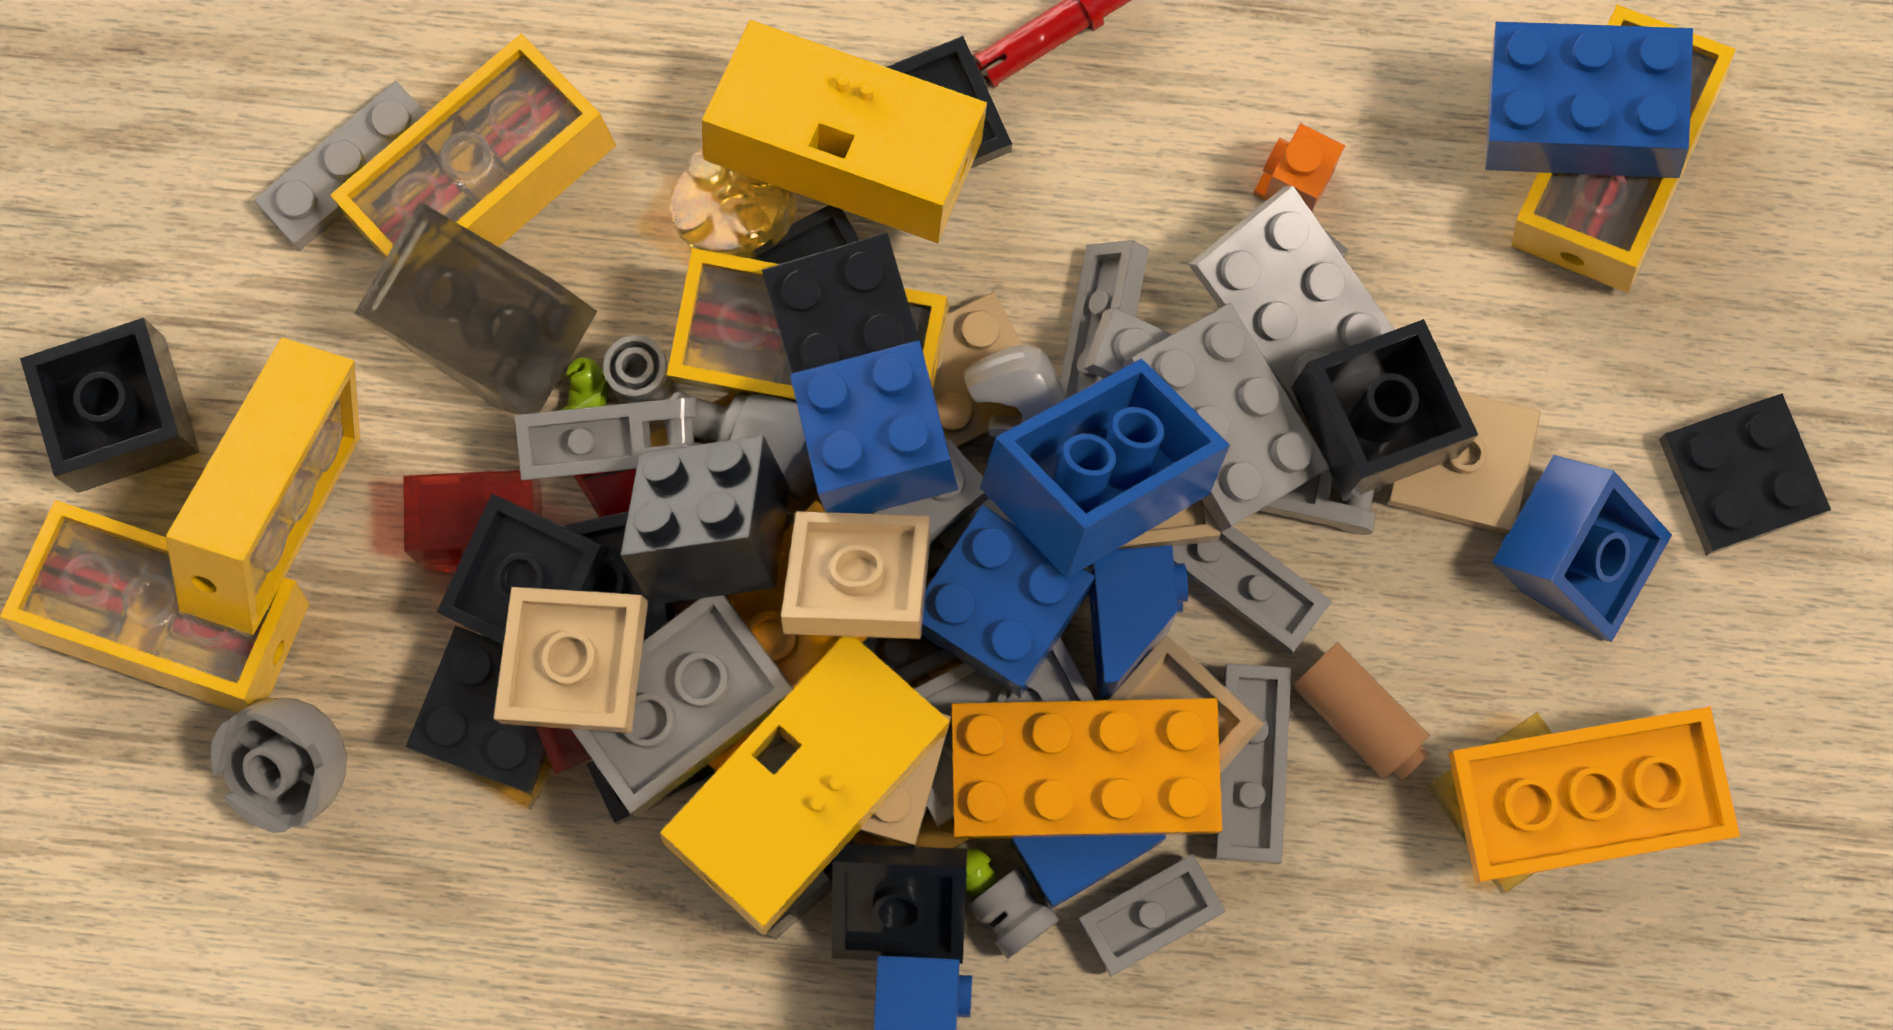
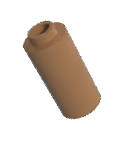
[1292,642,1430,780]

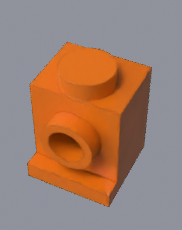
[1253,123,1345,213]

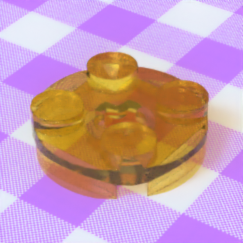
[669,149,796,259]

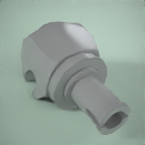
[963,344,1067,437]
[664,391,816,500]

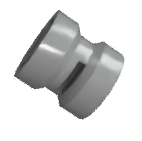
[603,335,673,404]
[968,867,1059,959]

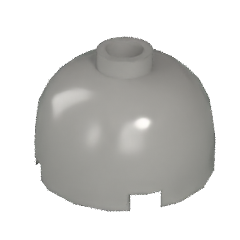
[211,698,347,833]

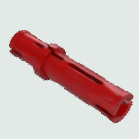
[972,0,1132,89]

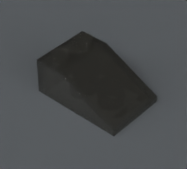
[354,203,597,415]

